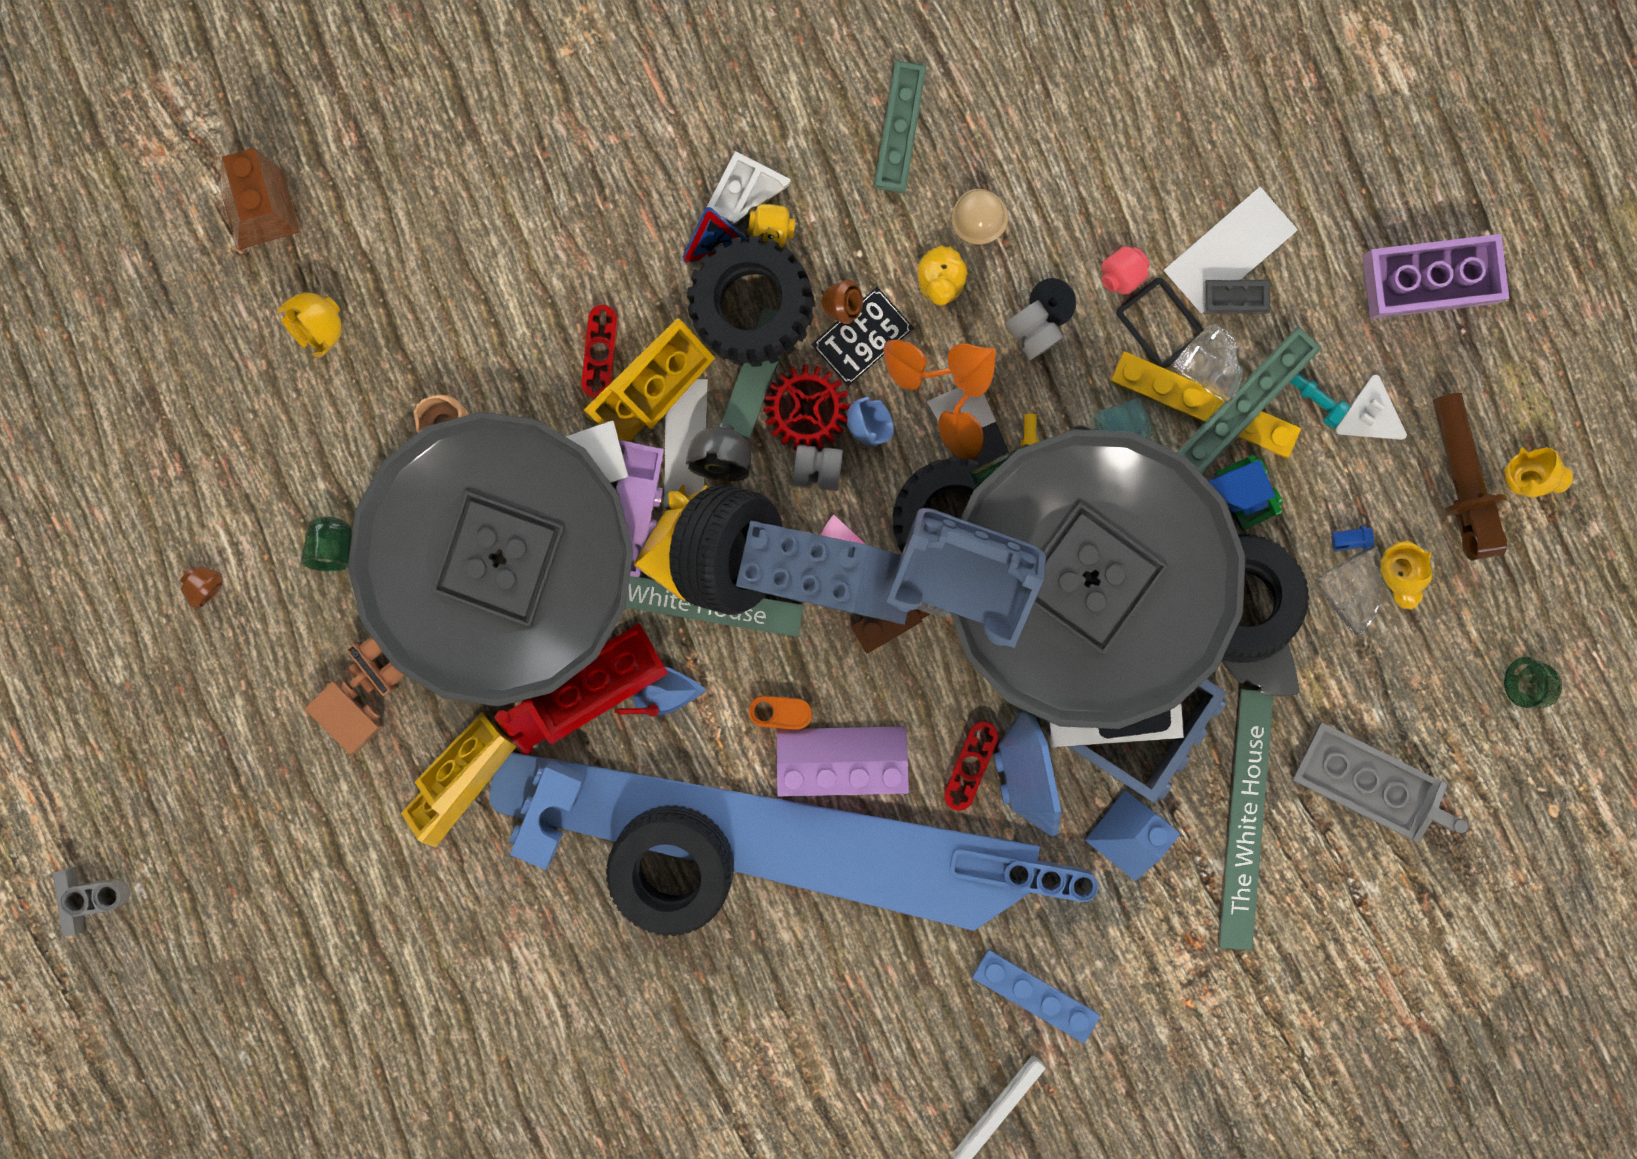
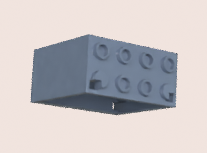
[736,521,907,625]
[1049,679,1227,803]

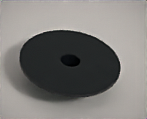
[1029,278,1076,326]

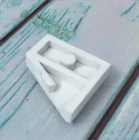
[707,151,791,225]

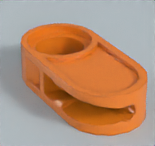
[748,696,812,730]

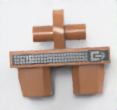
[346,638,405,696]

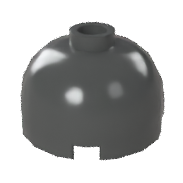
[686,423,751,481]

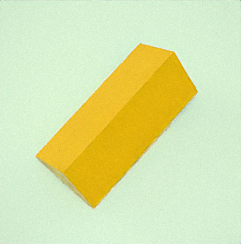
[584,318,715,442]
[401,712,517,848]

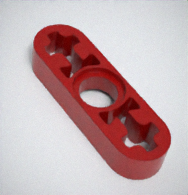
[581,305,618,399]
[944,721,998,811]

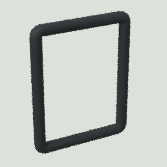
[1116,277,1205,369]

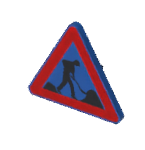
[682,207,749,263]

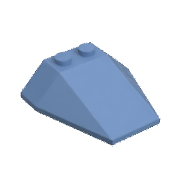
[993,709,1061,836]

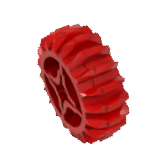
[763,364,850,451]

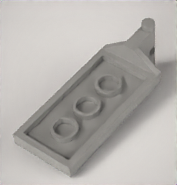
[1292,722,1468,843]

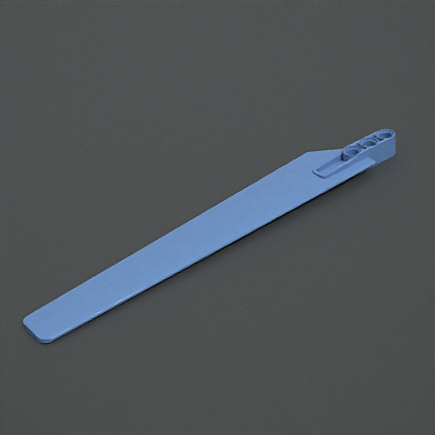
[490,752,1098,931]

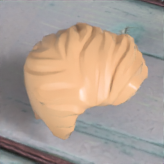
[414,394,469,433]

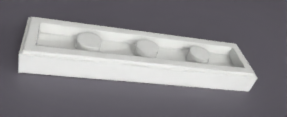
[952,1055,1046,1159]

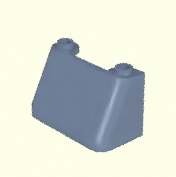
[886,508,1046,648]

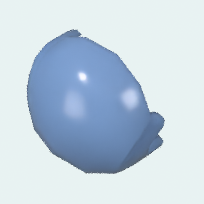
[847,397,894,447]

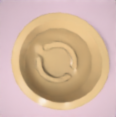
[952,189,1008,245]

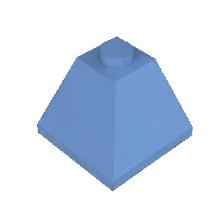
[1084,790,1180,881]

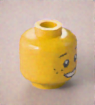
[748,204,796,248]

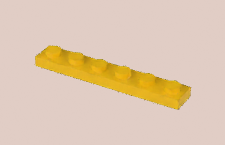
[1110,351,1302,459]

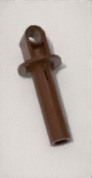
[1433,393,1507,561]

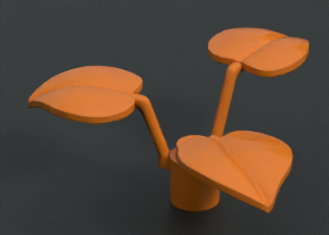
[883,340,996,461]

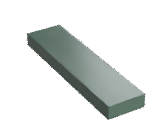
[874,60,927,194]
[721,306,781,439]

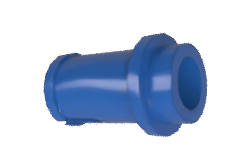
[1331,525,1374,552]

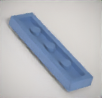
[972,949,1101,1044]

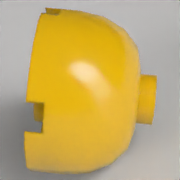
[277,292,342,358]

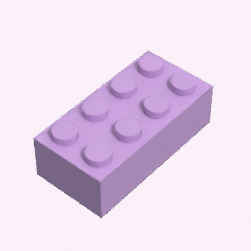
[1362,234,1509,319]

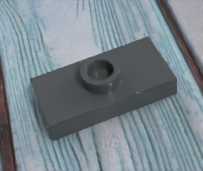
[1203,280,1270,314]

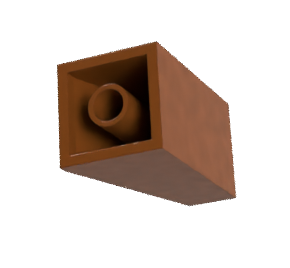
[219,147,300,250]

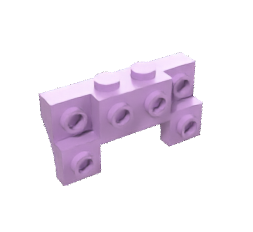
[616,440,664,577]

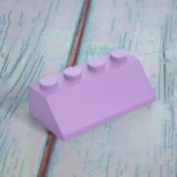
[777,726,909,796]

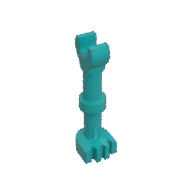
[1290,373,1352,430]

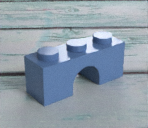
[509,760,587,870]

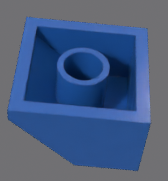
[1208,460,1276,515]

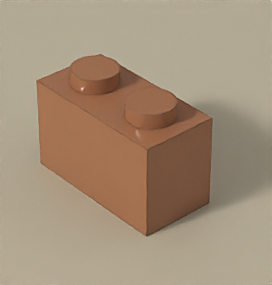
[305,680,384,755]

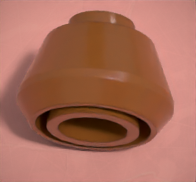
[821,280,863,324]
[180,566,223,608]

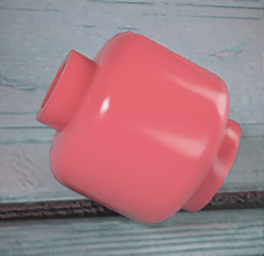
[1101,246,1150,295]

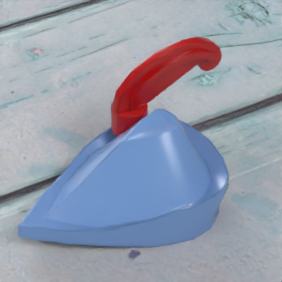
[614,666,707,717]

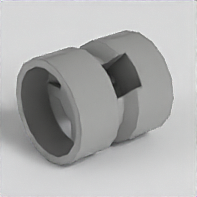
[1004,300,1064,361]
[793,444,843,491]

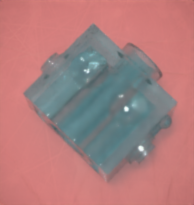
[1093,397,1153,439]

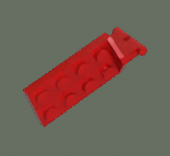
[495,623,669,754]

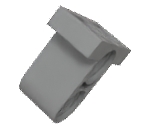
[53,867,130,937]

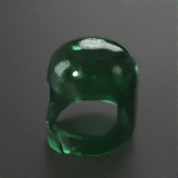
[300,516,352,572]
[1504,656,1563,709]

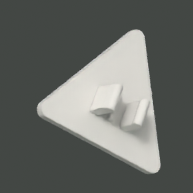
[1335,375,1407,440]

